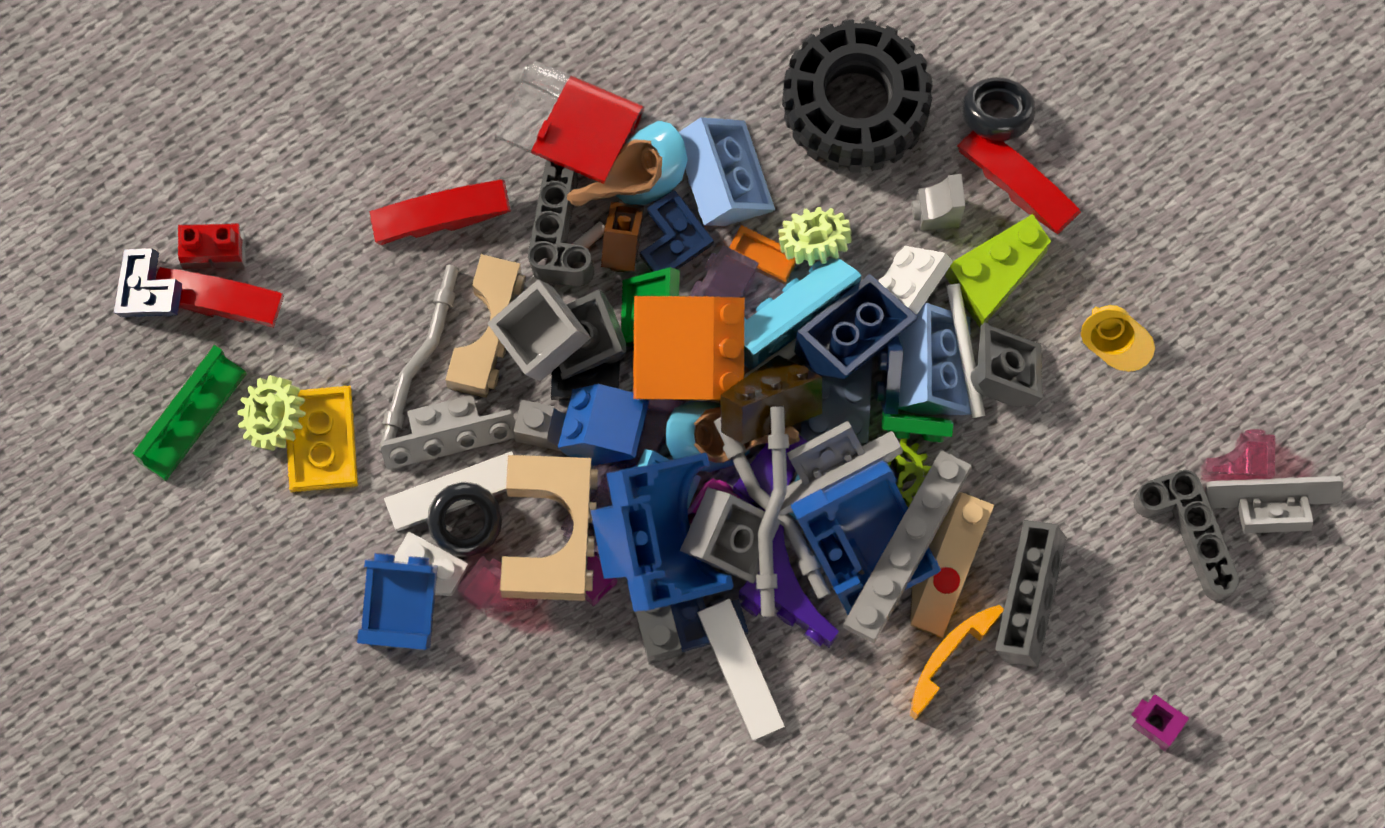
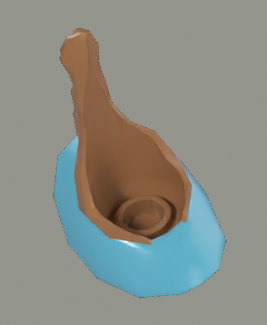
[567,121,688,206]
[666,401,800,472]

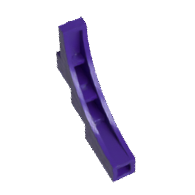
[733,435,839,648]

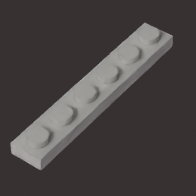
[843,450,972,644]

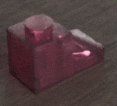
[1201,429,1275,481]

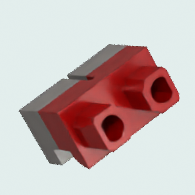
[178,223,246,269]

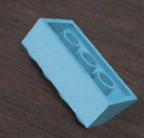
[744,258,861,370]

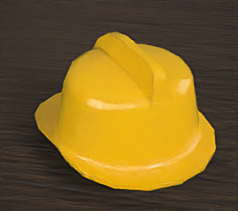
[1081,305,1155,372]

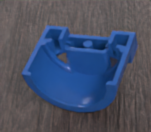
[591,453,733,611]
[790,461,941,615]

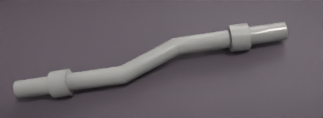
[378,265,459,453]
[756,406,789,617]
[714,417,831,599]

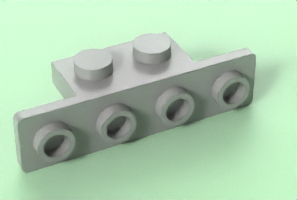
[380,395,515,470]
[779,421,903,516]
[1205,476,1344,533]

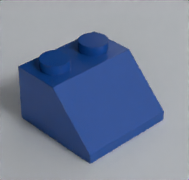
[557,384,649,466]

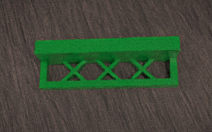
[132,345,247,481]

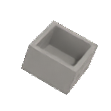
[487,279,591,381]

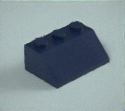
[794,274,918,379]

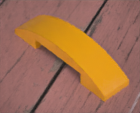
[910,605,1004,720]

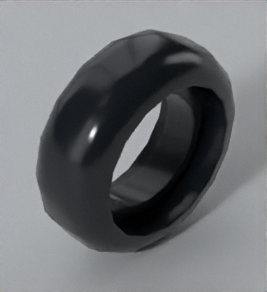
[963,77,1035,141]
[427,482,503,557]

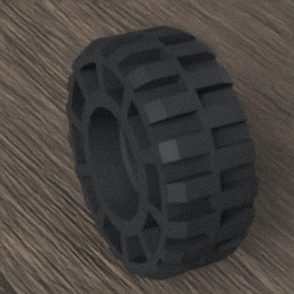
[782,19,933,173]

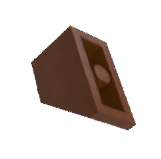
[601,202,644,272]

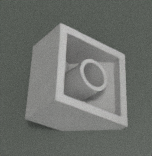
[680,488,781,584]

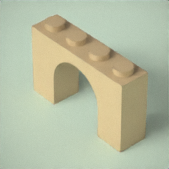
[500,455,598,601]

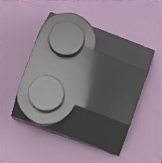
[559,290,627,380]
[970,323,1043,407]

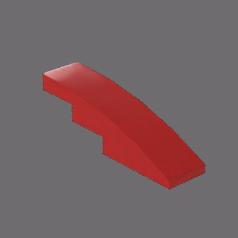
[957,131,1081,235]
[369,179,511,245]
[155,267,284,328]

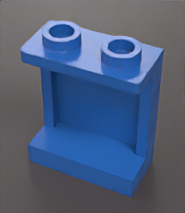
[357,553,438,650]

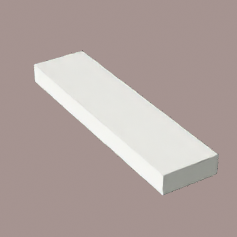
[384,451,513,532]
[697,599,785,740]

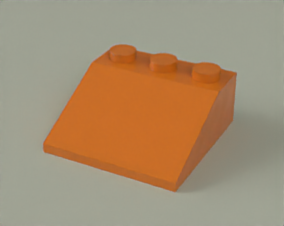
[633,296,745,401]

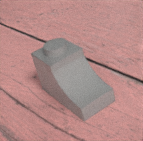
[911,174,966,231]
[513,399,566,451]

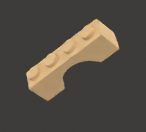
[445,254,526,398]

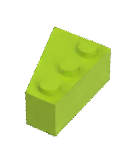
[945,214,1051,329]

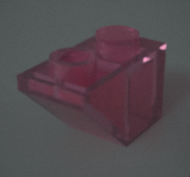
[457,557,538,616]

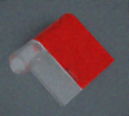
[495,61,644,184]

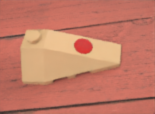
[910,492,994,638]

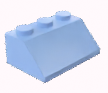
[679,117,775,226]
[898,303,971,415]

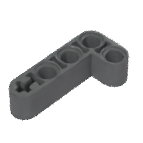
[528,160,595,286]
[1133,470,1239,602]

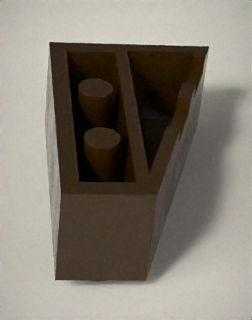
[720,355,822,444]

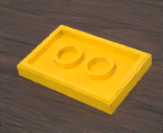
[286,386,358,492]

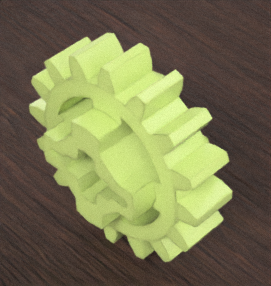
[778,207,852,266]
[238,375,306,451]

